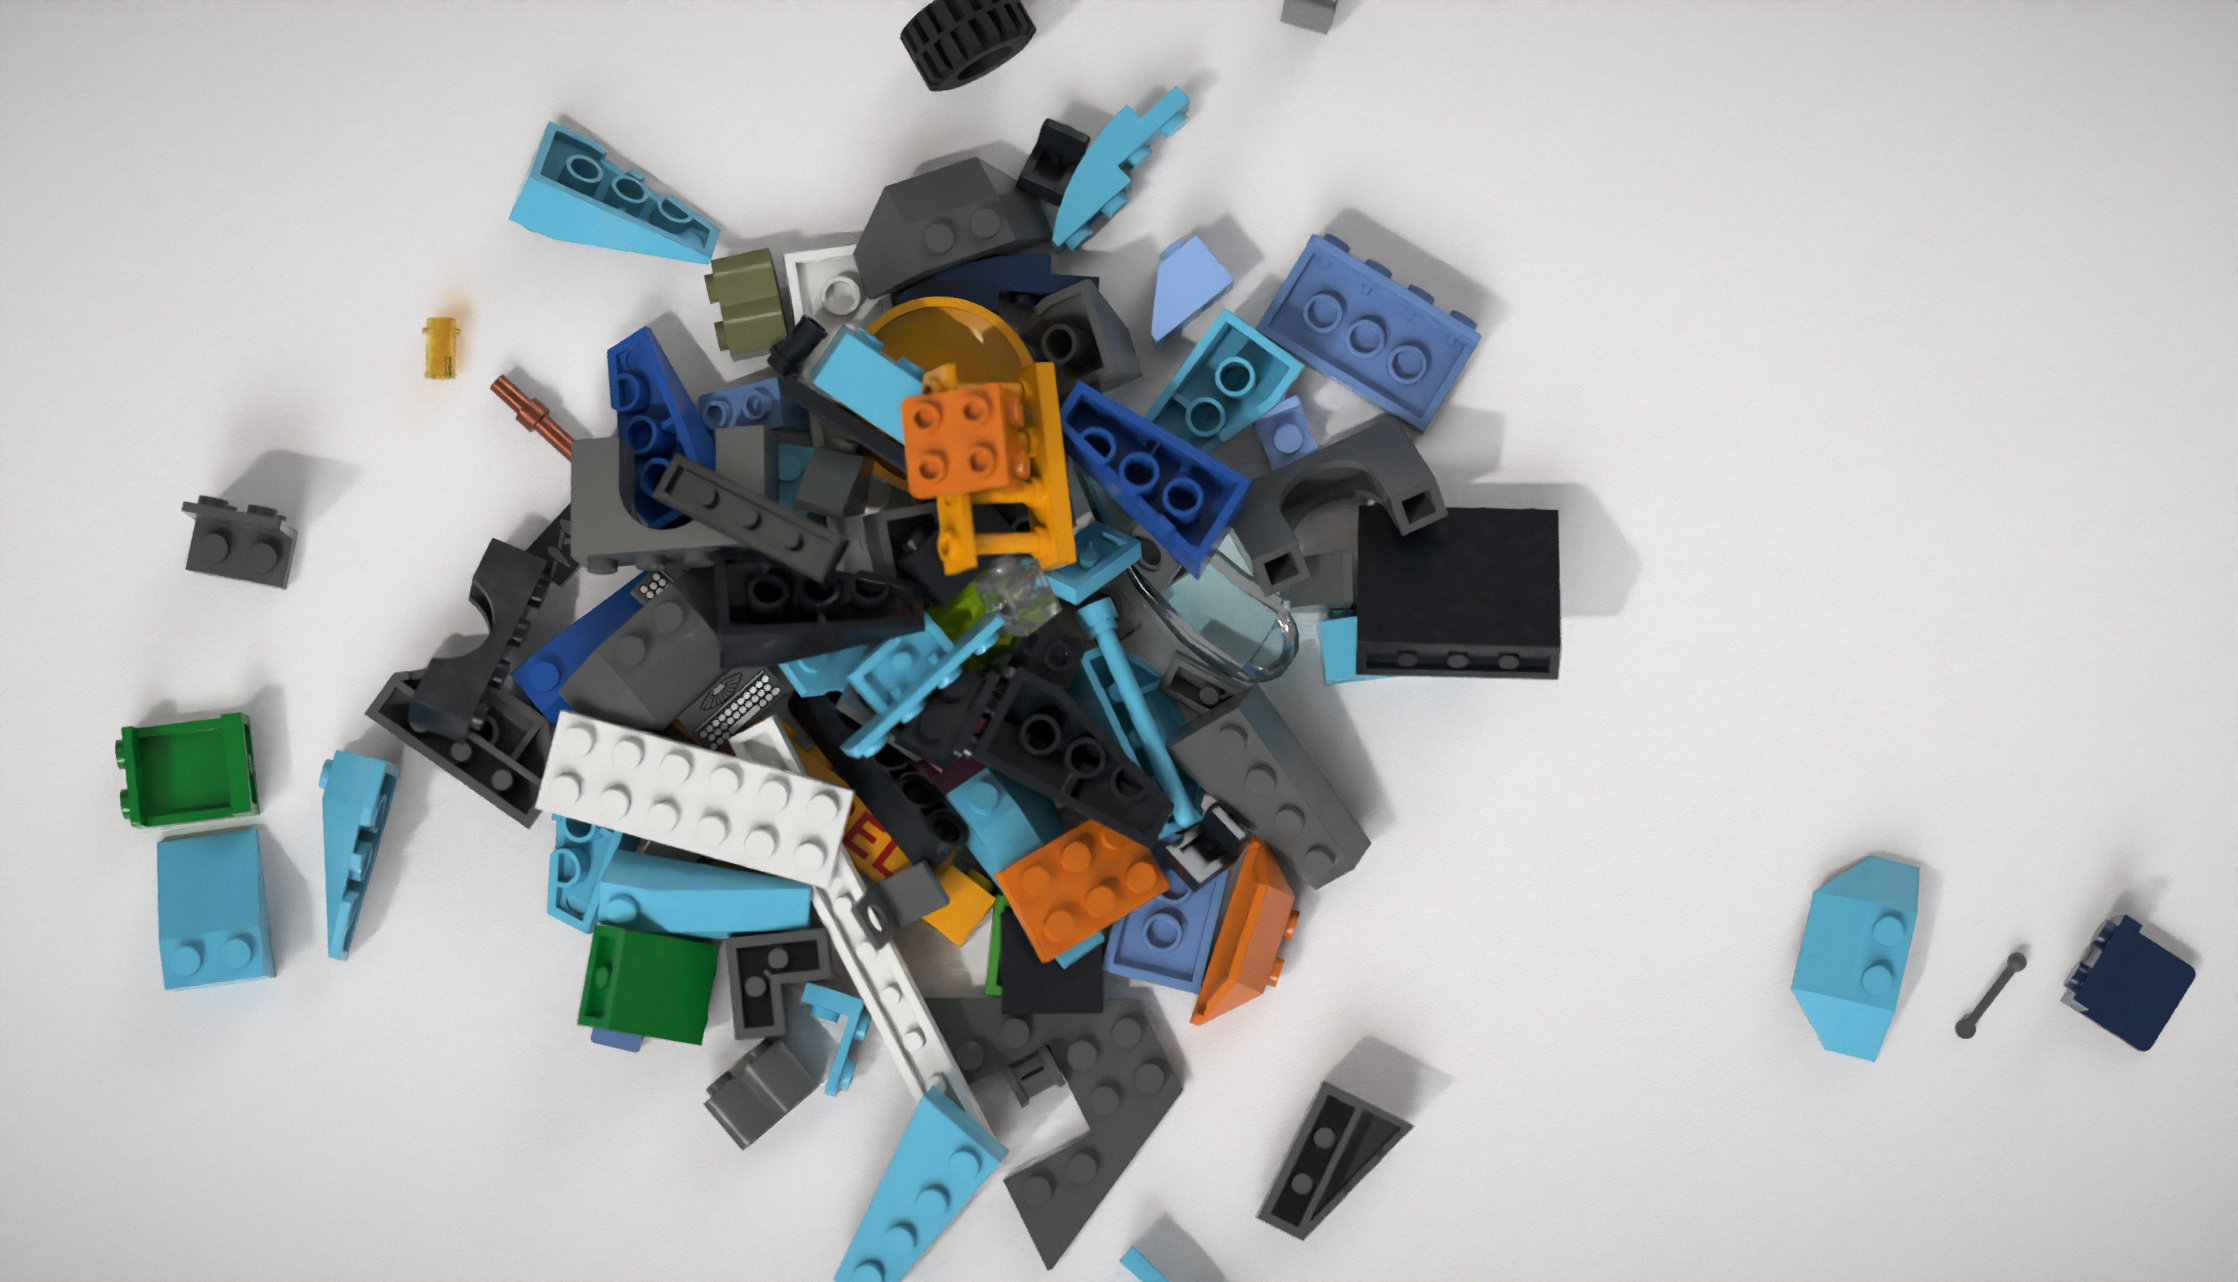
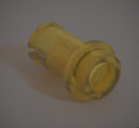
[421,317,461,380]

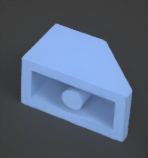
[1150,235,1234,350]

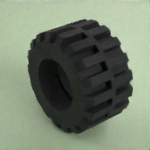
[900,0,1036,92]

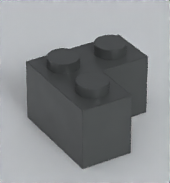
[725,928,834,1041]

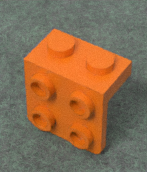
[901,383,1030,499]

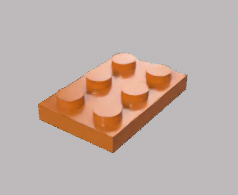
[993,819,1171,963]

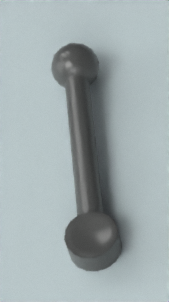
[1955,952,2027,1039]

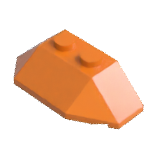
[1189,833,1300,1026]

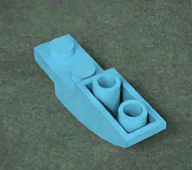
[1052,85,1190,255]

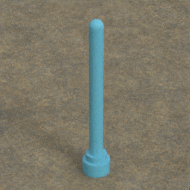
[1074,597,1195,827]

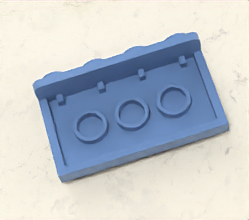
[1255,233,1482,435]

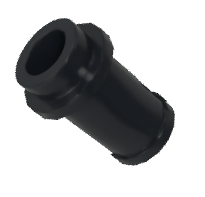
[767,314,828,378]

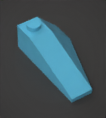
[547,710,657,934]
[319,750,401,961]
[946,767,1105,969]

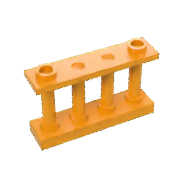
[921,362,1077,575]

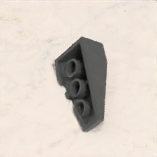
[1013,279,1143,408]

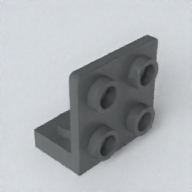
[181,495,298,590]

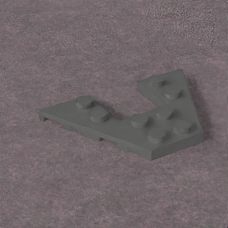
[923,997,1183,1271]

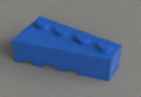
[1059,380,1252,580]

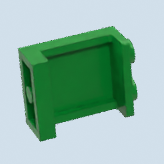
[115,712,260,829]
[577,924,719,1046]

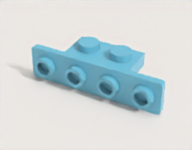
[840,610,1006,758]

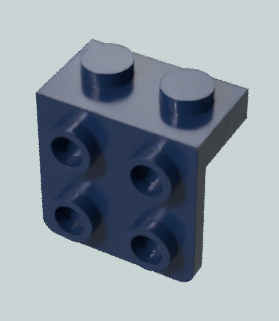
[2060,914,2196,1052]

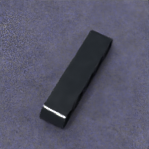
[787,689,970,876]

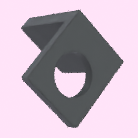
[850,860,950,951]

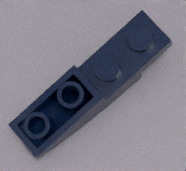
[899,254,1100,316]

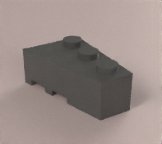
[1255,1081,1415,1241]

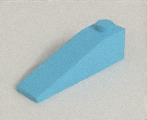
[508,121,721,265]
[1144,307,1305,455]
[598,849,812,942]

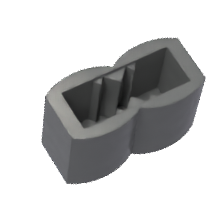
[703,1038,820,1151]

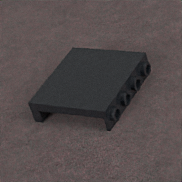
[1355,505,1561,680]

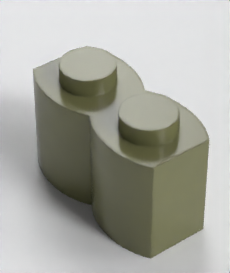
[704,248,789,362]

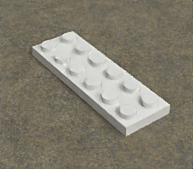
[535,709,856,889]

